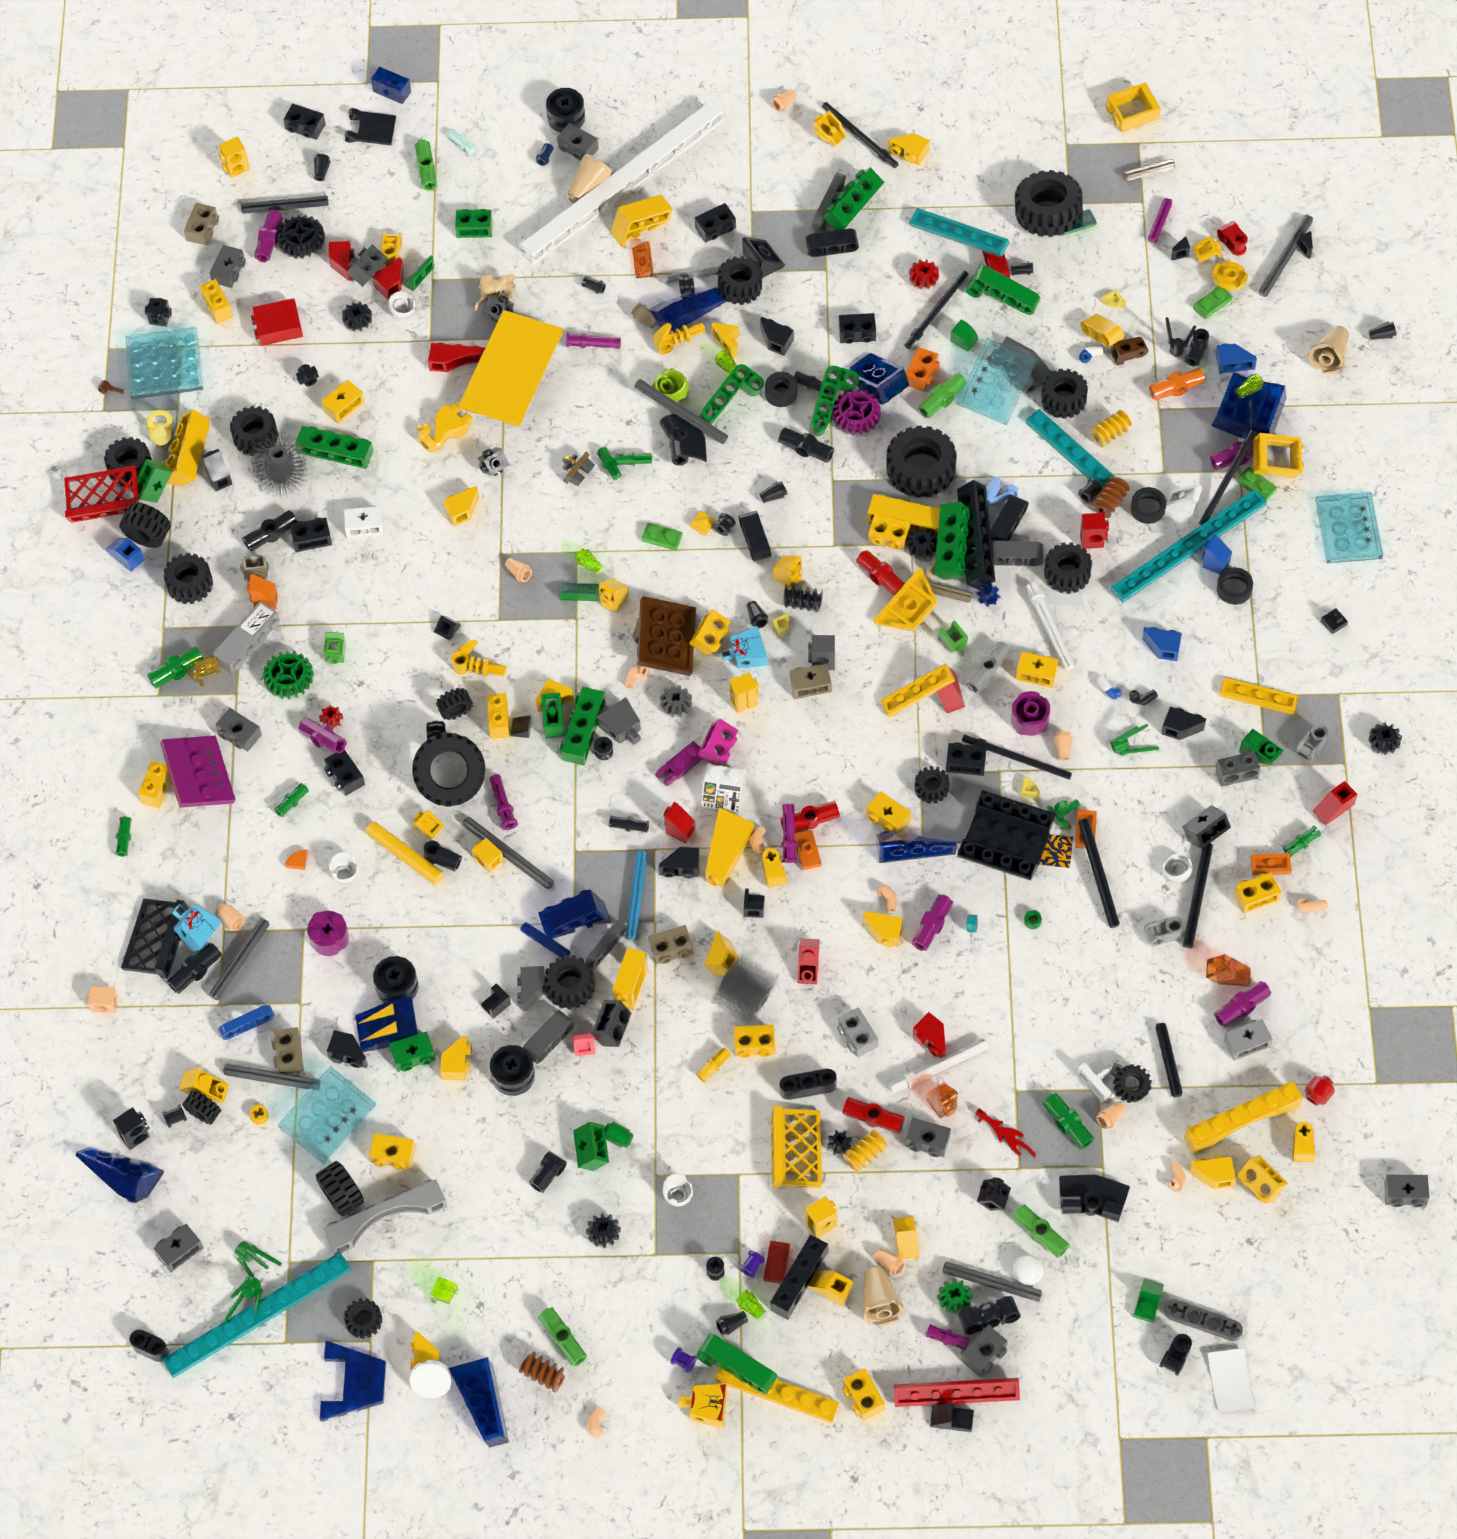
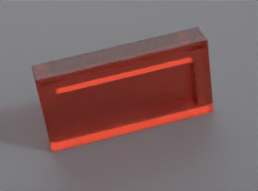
[763,1241,790,1284]

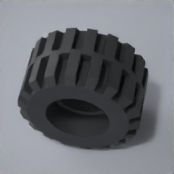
[717,256,763,305]
[1041,368,1088,419]
[230,406,278,456]
[104,437,152,487]
[119,503,171,548]
[1044,542,1092,594]
[163,553,213,604]
[544,955,595,1009]
[315,1161,364,1217]

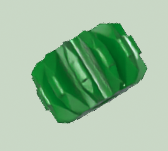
[937,1279,972,1315]

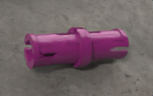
[926,1324,969,1351]

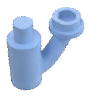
[986,477,1018,506]

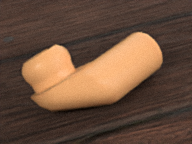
[624,666,649,688]
[749,826,766,854]
[877,885,897,912]
[1297,898,1328,912]
[1169,1162,1186,1191]
[586,1406,606,1438]

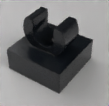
[1321,608,1348,634]

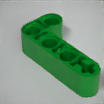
[966,265,1040,315]
[699,364,764,425]
[809,365,859,436]
[697,1333,778,1394]

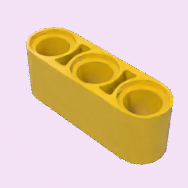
[1080,313,1124,347]

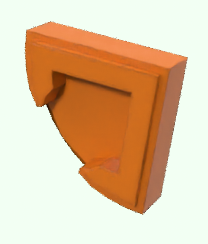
[285,850,308,870]

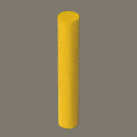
[366,821,444,885]

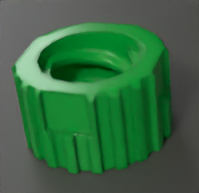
[1024,910,1042,930]

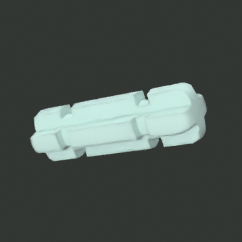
[447,129,476,155]

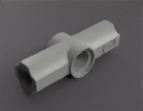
[966,641,1011,693]

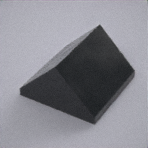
[742,237,785,278]

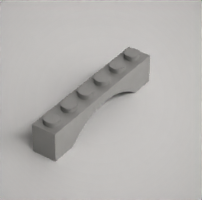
[324,1179,447,1255]

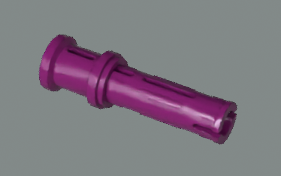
[566,331,621,349]
[489,774,518,830]
[781,804,798,863]

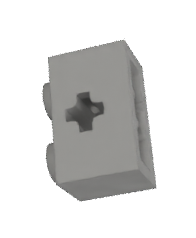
[1224,1019,1273,1061]

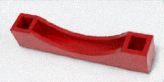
[428,343,486,372]

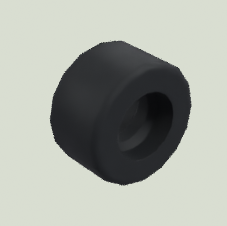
[765,371,798,407]

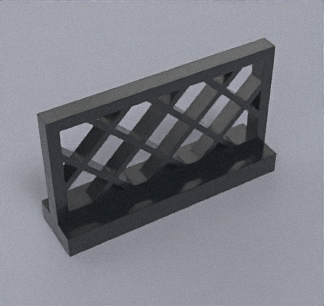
[121,898,189,979]

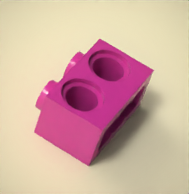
[698,719,739,766]

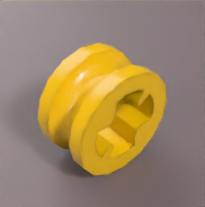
[249,1105,269,1125]

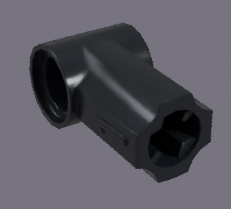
[1184,328,1209,367]
[423,840,462,872]
[529,1151,567,1193]

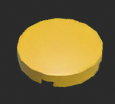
[1211,261,1248,291]

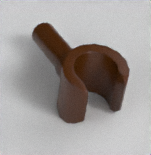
[98,380,124,394]

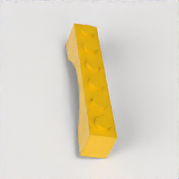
[1184,1081,1303,1155]

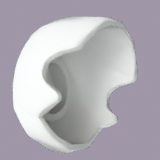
[388,291,415,318]
[329,852,358,884]
[1163,854,1193,883]
[662,1173,693,1207]
[1011,1255,1044,1286]

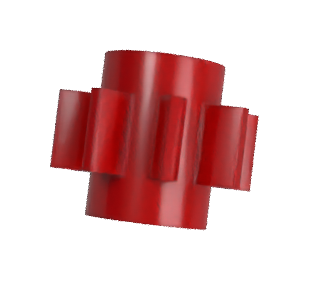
[319,705,344,730]

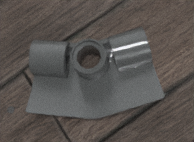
[988,336,1052,394]

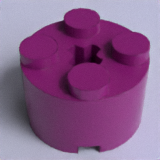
[1011,691,1050,736]
[307,911,349,956]

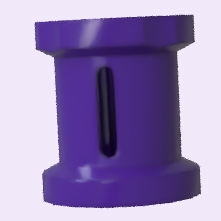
[739,1250,765,1278]
[670,1347,697,1373]

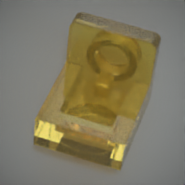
[192,657,220,686]

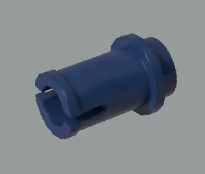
[536,143,554,166]

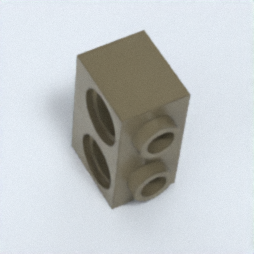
[184,203,219,245]
[648,925,693,964]
[271,1027,304,1074]

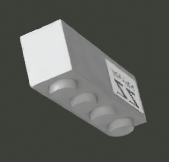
[212,601,280,674]

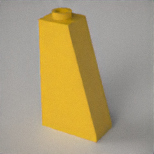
[705,808,755,887]

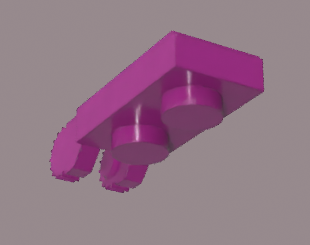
[655,741,703,786]

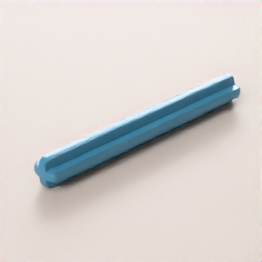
[626,850,647,940]

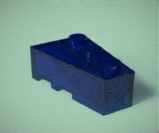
[538,889,611,939]

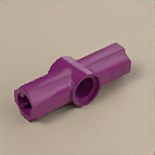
[254,210,283,263]
[1210,441,1253,471]
[298,718,347,754]
[911,894,953,951]
[1214,981,1271,1028]

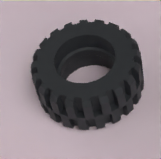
[1015,170,1083,237]
[886,425,957,498]
[412,733,486,807]

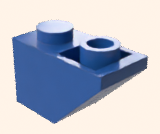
[1201,534,1232,574]
[105,537,144,572]
[1142,627,1182,661]

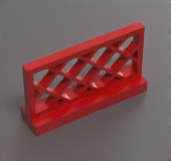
[64,466,140,523]

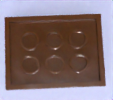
[636,596,696,676]

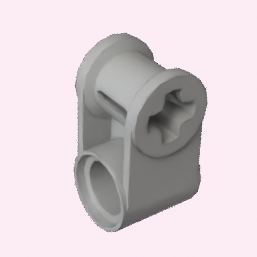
[1295,724,1328,762]
[1144,916,1183,946]

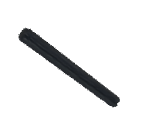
[1078,818,1120,928]
[1183,843,1213,949]

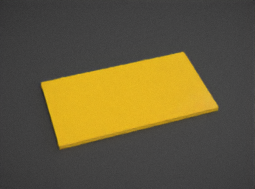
[458,310,564,427]

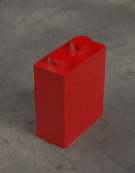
[250,298,303,346]

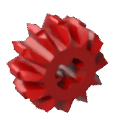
[909,259,939,290]

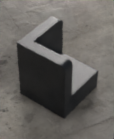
[744,888,765,918]
[481,983,511,1019]

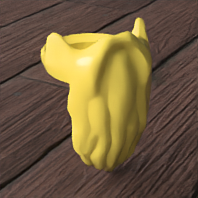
[146,410,173,446]

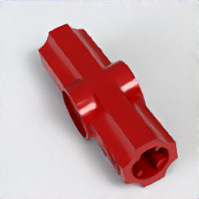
[856,550,905,596]
[780,800,840,831]
[842,1097,905,1134]

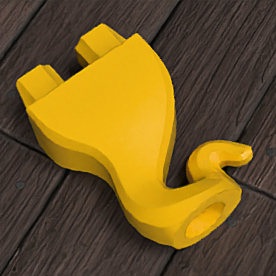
[416,402,473,452]

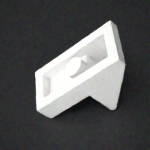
[1166,484,1202,514]

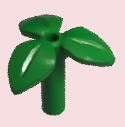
[1047,799,1080,830]

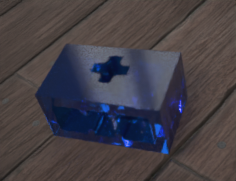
[371,66,411,104]

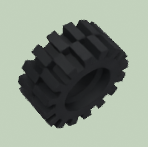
[436,688,473,720]
[915,766,950,804]
[1113,1064,1152,1103]
[182,1090,221,1125]
[344,1298,383,1339]

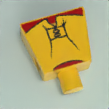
[678,1384,727,1428]

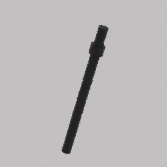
[822,102,899,168]
[904,270,969,349]
[1199,430,1257,525]
[962,734,1072,780]

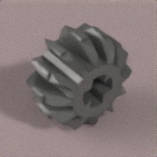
[660,685,692,717]

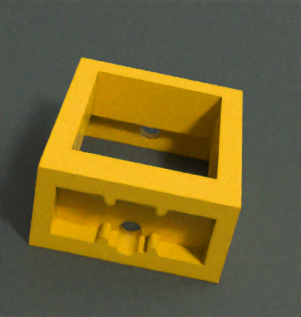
[1105,82,1161,132]
[1253,433,1304,478]
[613,947,648,1010]

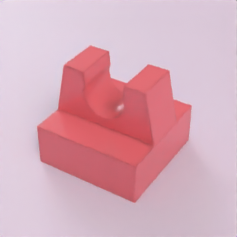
[573,1033,595,1056]

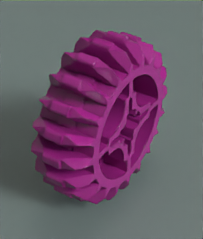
[832,388,881,436]

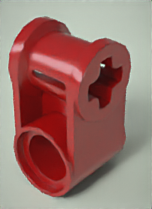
[1217,221,1248,256]

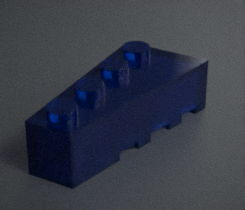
[448,1357,509,1448]

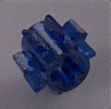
[976,582,1001,607]

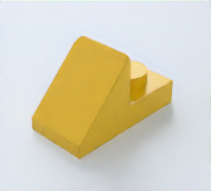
[711,323,739,359]
[893,1216,919,1259]

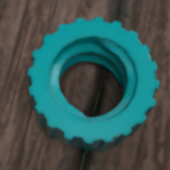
[966,914,978,932]

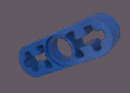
[218,1005,275,1040]

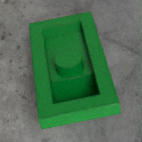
[1133,1279,1164,1323]

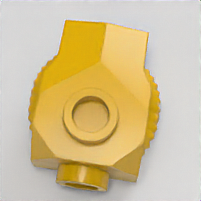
[813,111,847,147]

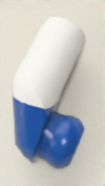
[1079,346,1103,363]
[1097,675,1122,699]

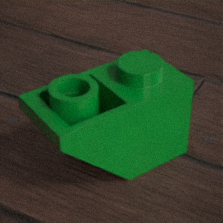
[1239,729,1284,765]

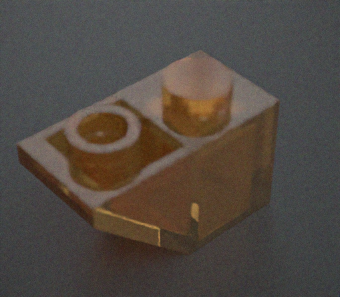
[1206,954,1251,987]
[927,1082,958,1119]

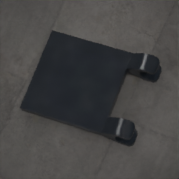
[345,108,396,146]

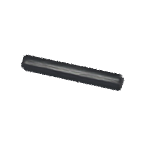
[1155,1023,1183,1098]

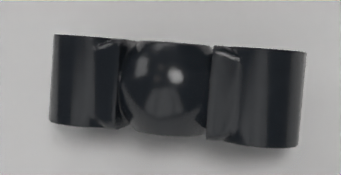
[958,1296,1021,1335]

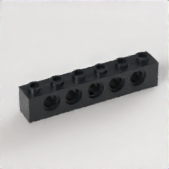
[957,480,996,590]

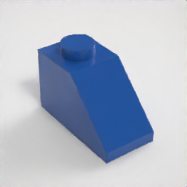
[1215,343,1257,374]

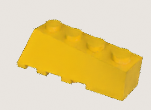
[163,409,210,486]

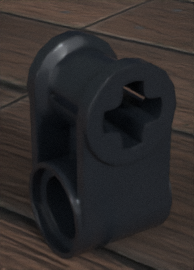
[1159,1334,1192,1376]

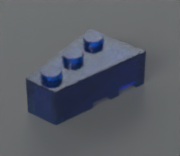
[1211,372,1251,440]
[1250,379,1287,437]

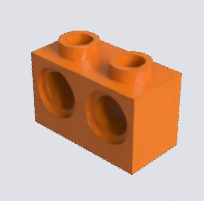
[904,347,940,392]

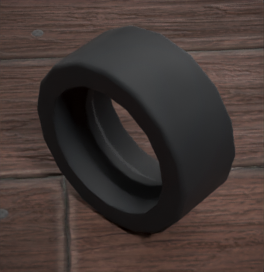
[1131,487,1167,524]
[1217,567,1253,605]

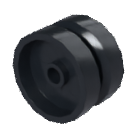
[546,88,585,133]
[373,956,419,1007]
[490,1045,535,1096]

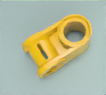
[381,232,402,266]
[762,848,787,888]
[1293,1122,1315,1162]

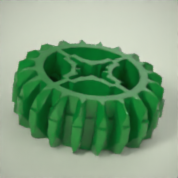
[262,650,314,700]

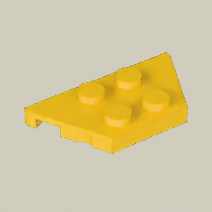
[873,567,938,632]

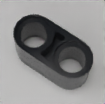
[129,1329,169,1362]

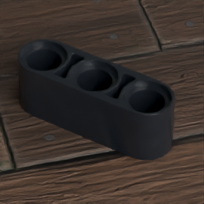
[805,228,859,257]
[990,494,1029,541]
[738,511,772,562]
[779,1069,837,1100]

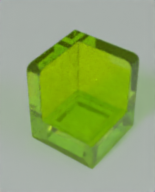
[430,1277,459,1304]

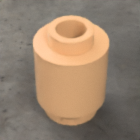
[215,903,244,931]

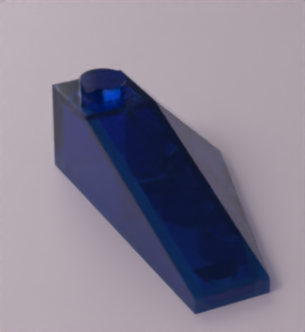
[649,287,727,334]
[75,1147,164,1203]

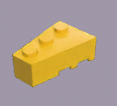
[610,195,673,247]

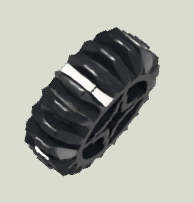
[277,214,325,259]

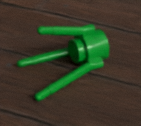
[1110,724,1159,756]
[235,1241,282,1277]
[223,1277,263,1322]

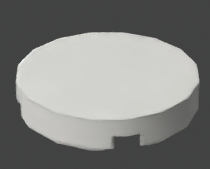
[410,1360,452,1398]

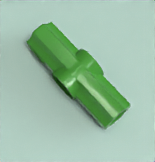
[415,139,437,191]
[918,373,967,418]
[1012,1204,1070,1258]
[538,1307,587,1367]

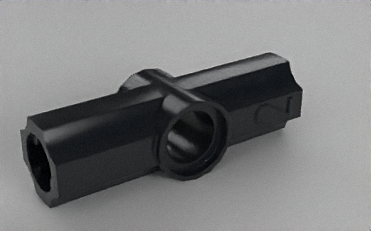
[778,427,834,463]
[242,510,298,552]
[166,943,222,994]

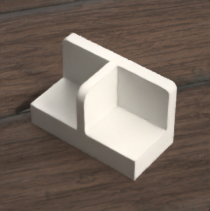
[1077,1060,1118,1103]

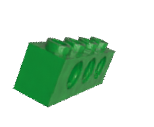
[823,167,885,230]
[295,426,373,469]
[934,502,970,580]
[559,687,605,766]

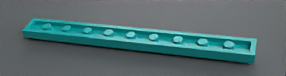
[1111,489,1267,603]
[162,1252,351,1378]

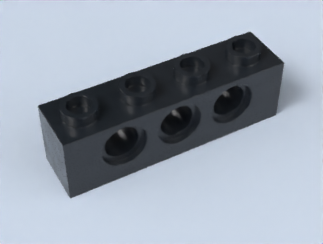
[770,1234,828,1320]

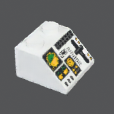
[701,764,746,814]

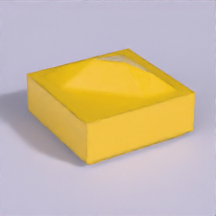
[690,511,716,536]

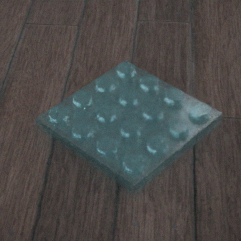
[125,326,204,399]

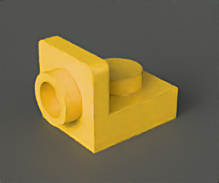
[1192,236,1223,263]
[411,809,444,840]

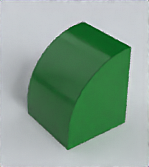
[950,319,978,352]

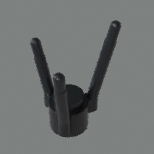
[1165,317,1196,357]

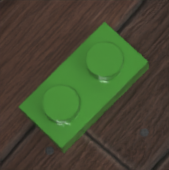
[1193,286,1233,320]
[1236,466,1278,501]
[641,522,683,551]

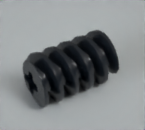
[783,584,823,612]

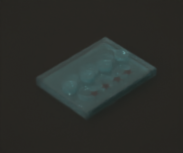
[956,338,1037,425]
[1315,492,1383,563]
[278,1066,376,1164]

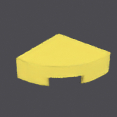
[1101,290,1126,308]
[771,613,790,638]
[1020,776,1040,800]

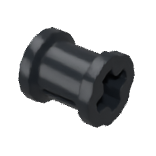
[1078,478,1102,503]
[162,1104,187,1128]
[706,1256,725,1281]

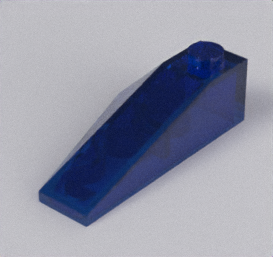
[876,831,957,863]

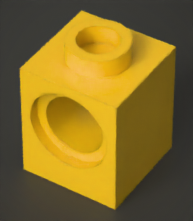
[472,838,503,873]

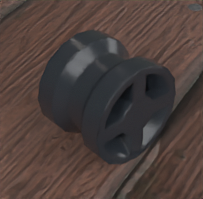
[678,275,695,294]
[713,513,736,536]
[594,737,613,760]

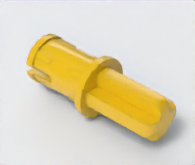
[696,1048,731,1083]

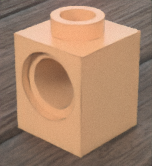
[86,986,118,1013]

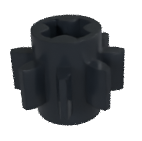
[295,364,319,387]
[828,1130,852,1156]

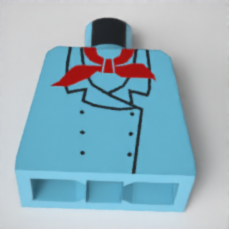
[721,626,767,669]
[172,904,222,953]

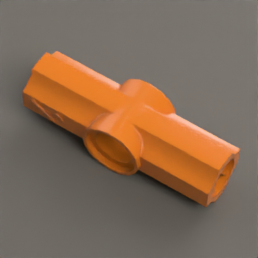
[1149,368,1205,400]

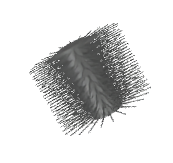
[250,431,307,498]
[711,954,779,1025]

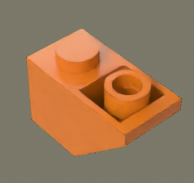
[247,575,278,609]

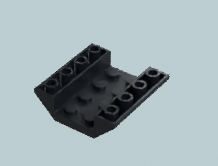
[957,790,1056,881]

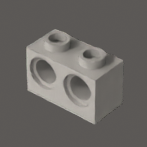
[836,1007,879,1058]

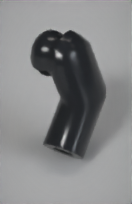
[1129,689,1158,705]

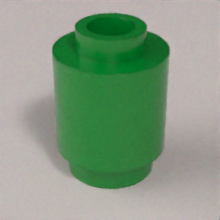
[605,1121,634,1148]

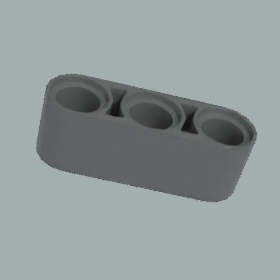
[992,541,1044,566]
[523,1010,575,1064]

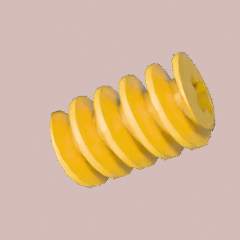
[1091,410,1132,447]
[843,1130,887,1173]

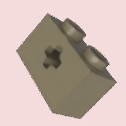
[790,664,832,699]

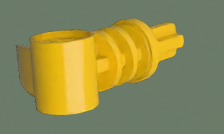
[652,323,706,355]
[451,639,506,677]

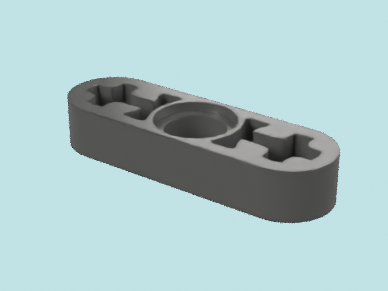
[585,920,627,969]

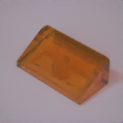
[632,241,654,279]

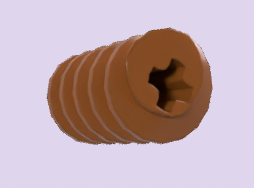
[1092,477,1130,518]
[519,1351,565,1393]

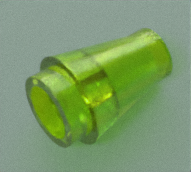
[715,350,739,374]
[1236,373,1264,398]
[574,548,603,574]
[736,1289,766,1320]

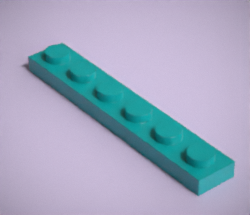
[909,208,1010,257]
[1026,409,1116,488]

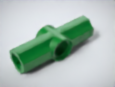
[147,646,205,689]
[1043,1092,1094,1150]

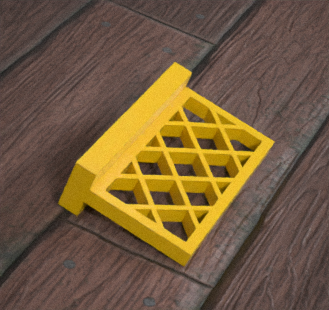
[771,1105,822,1189]

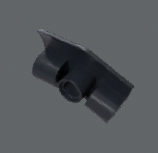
[659,414,707,466]
[1059,1174,1130,1222]

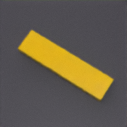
[881,663,955,717]
[1219,677,1299,715]

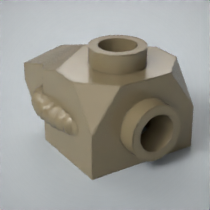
[240,555,269,582]

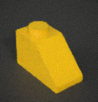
[863,911,903,947]

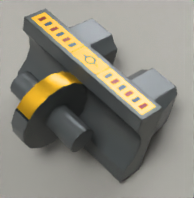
[562,452,595,486]

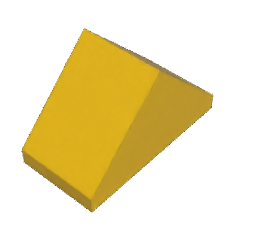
[536,678,574,712]

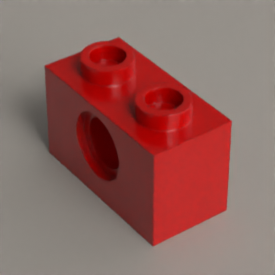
[1080,513,1109,549]

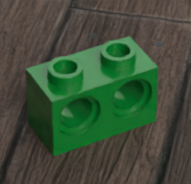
[455,209,493,238]

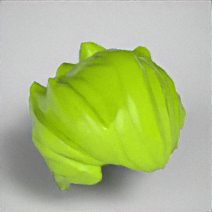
[652,368,690,402]

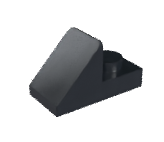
[930,1402,974,1432]

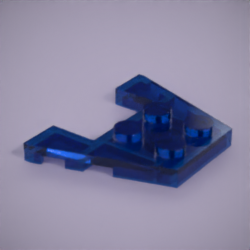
[319,1341,387,1422]

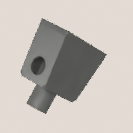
[597,697,641,745]

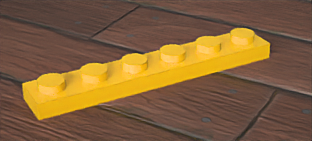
[715,1368,839,1424]

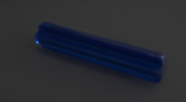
[520,922,571,959]

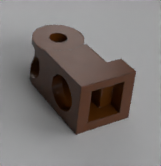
[1111,337,1149,366]

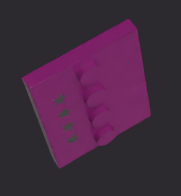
[160,735,236,808]

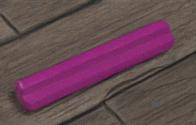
[1148,198,1173,243]

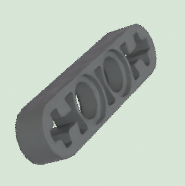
[812,172,846,230]
[1164,1299,1243,1341]

